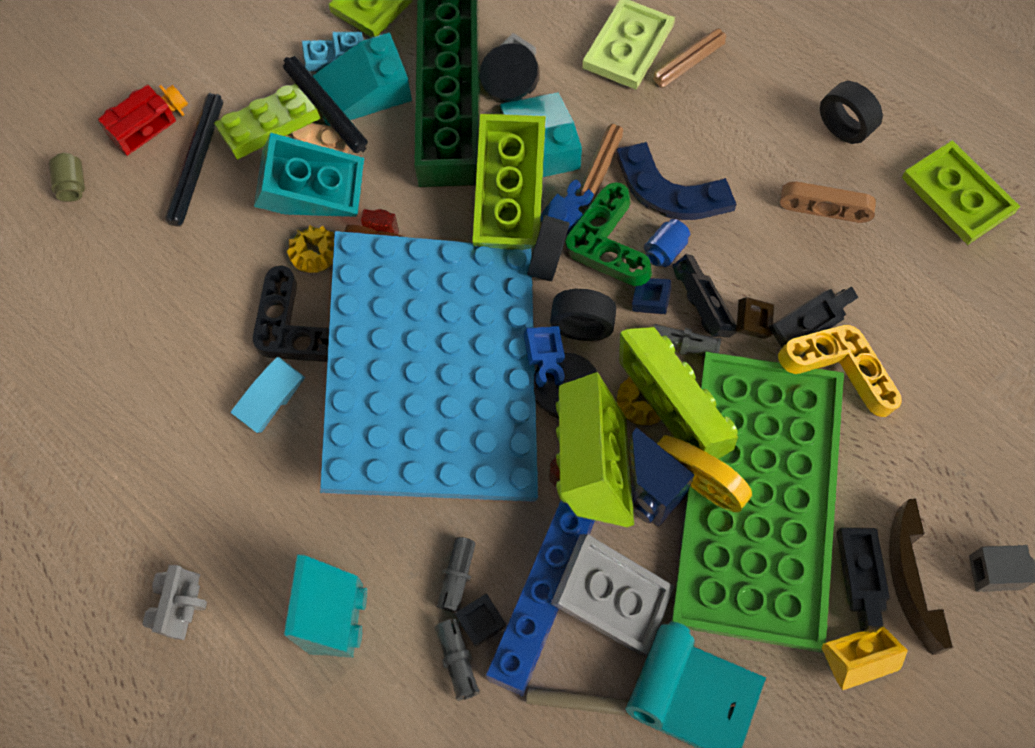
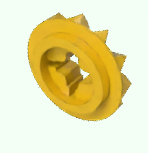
[287,225,334,273]
[617,377,661,425]

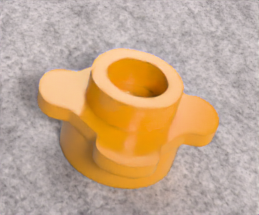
[159,84,188,116]

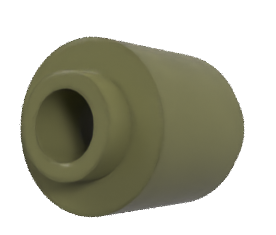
[49,153,85,202]

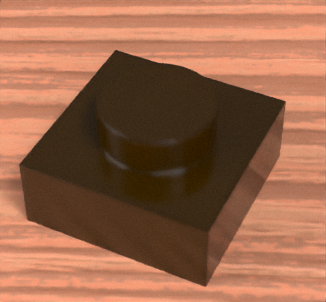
[736,297,774,339]

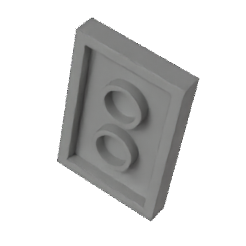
[551,534,675,656]

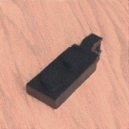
[672,254,737,338]
[768,286,859,348]
[836,527,890,632]

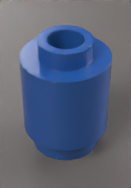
[644,219,690,267]

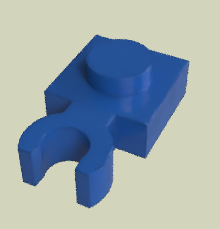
[540,179,594,236]
[523,326,565,387]

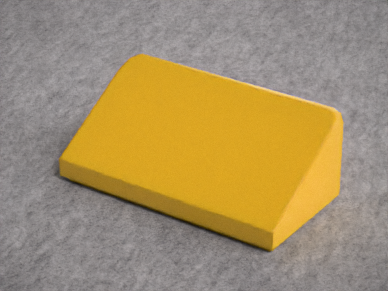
[822,626,908,690]

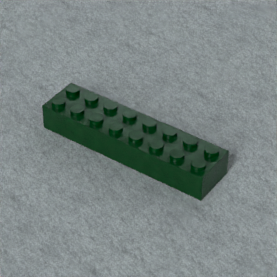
[414,0,480,187]

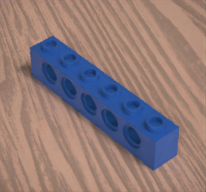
[486,501,596,696]

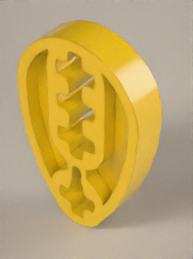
[657,435,752,513]

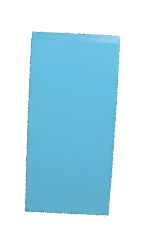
[302,32,363,71]
[230,357,305,433]

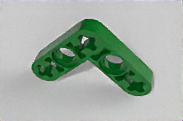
[566,182,652,286]

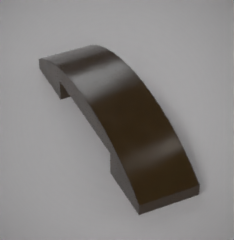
[889,498,953,655]

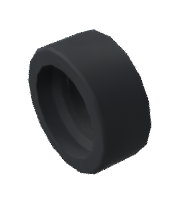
[819,81,883,144]
[527,215,570,282]
[550,288,616,341]

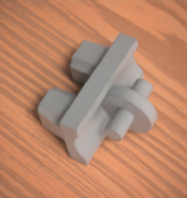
[143,565,207,640]

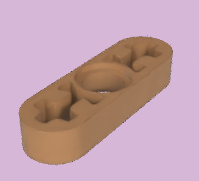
[780,182,876,223]

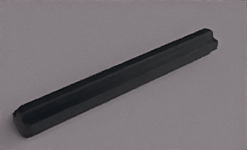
[283,56,368,154]
[164,93,224,227]

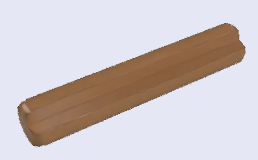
[653,28,726,87]
[577,123,624,204]

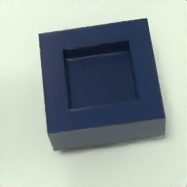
[632,278,671,314]

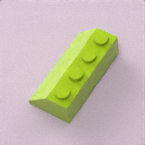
[473,114,546,250]
[619,327,738,459]
[556,372,634,527]

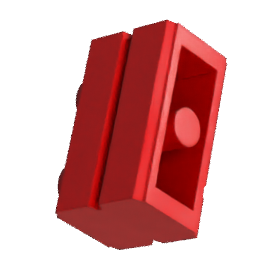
[97,84,176,156]

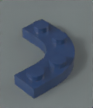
[616,142,737,220]

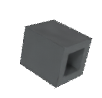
[969,545,1035,592]

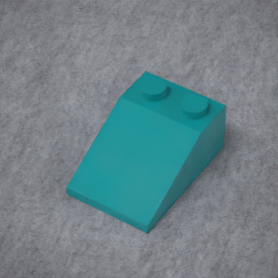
[313,32,412,126]
[500,92,582,177]
[254,132,364,217]
[284,555,368,658]

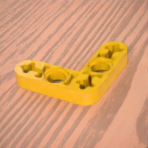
[778,325,902,417]

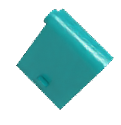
[626,622,766,748]

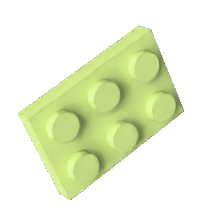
[582,0,675,90]

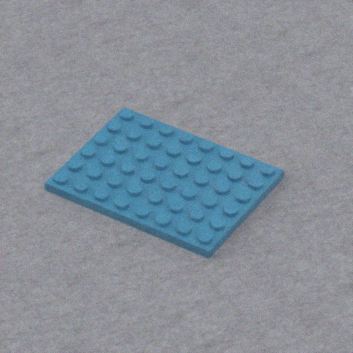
[320,231,538,502]

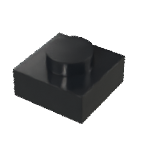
[455,593,507,648]

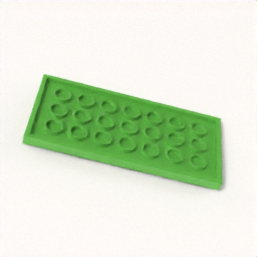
[671,352,844,653]

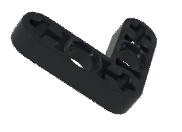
[253,265,329,362]

